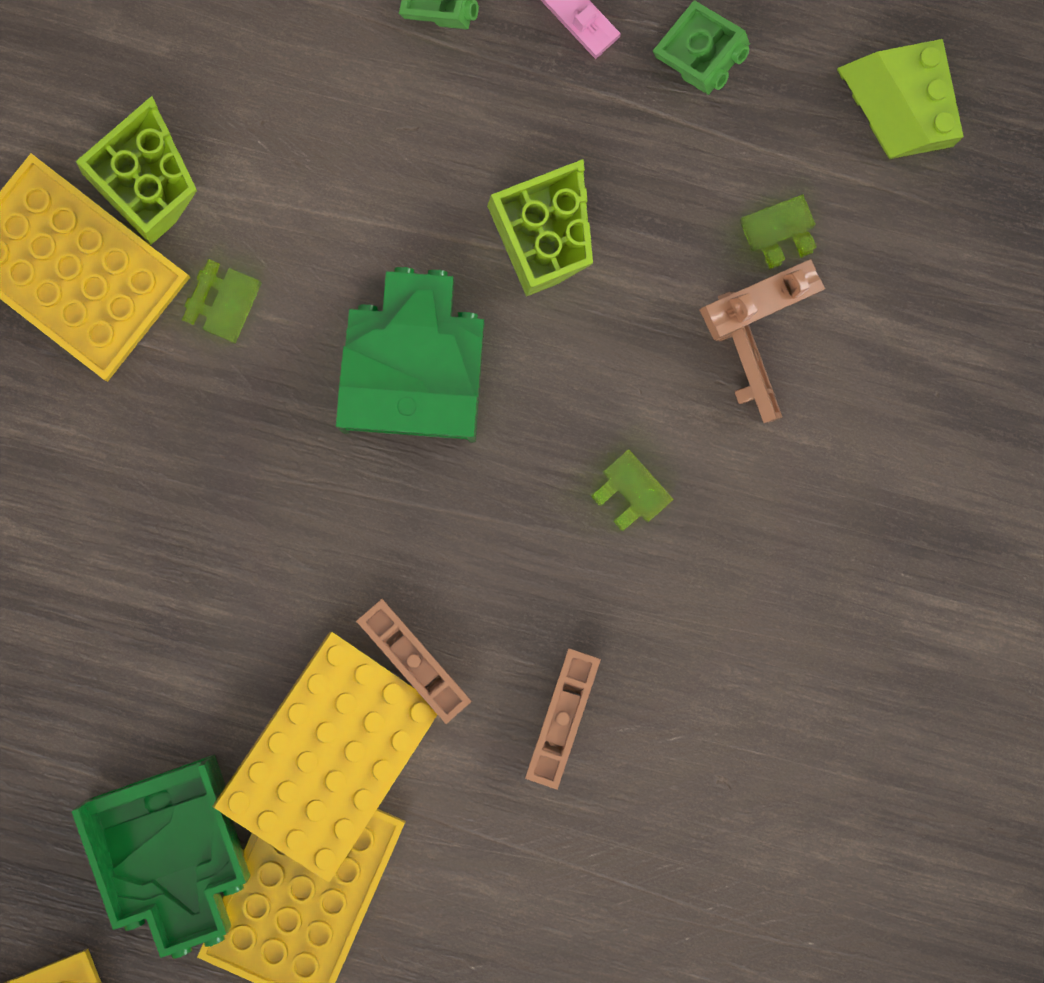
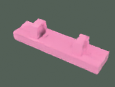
[541,0,620,59]

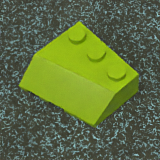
[837,39,964,159]
[76,96,197,245]
[487,159,593,297]

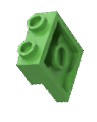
[399,0,479,29]
[653,0,750,95]

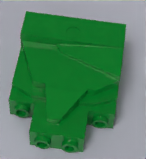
[336,267,485,443]
[71,754,250,959]

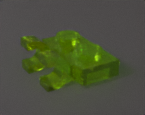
[740,194,816,270]
[591,449,674,531]

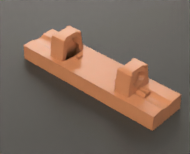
[700,259,825,340]
[716,292,783,423]
[356,599,472,724]
[525,648,601,790]

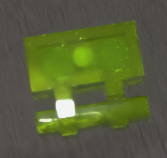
[182,259,261,343]

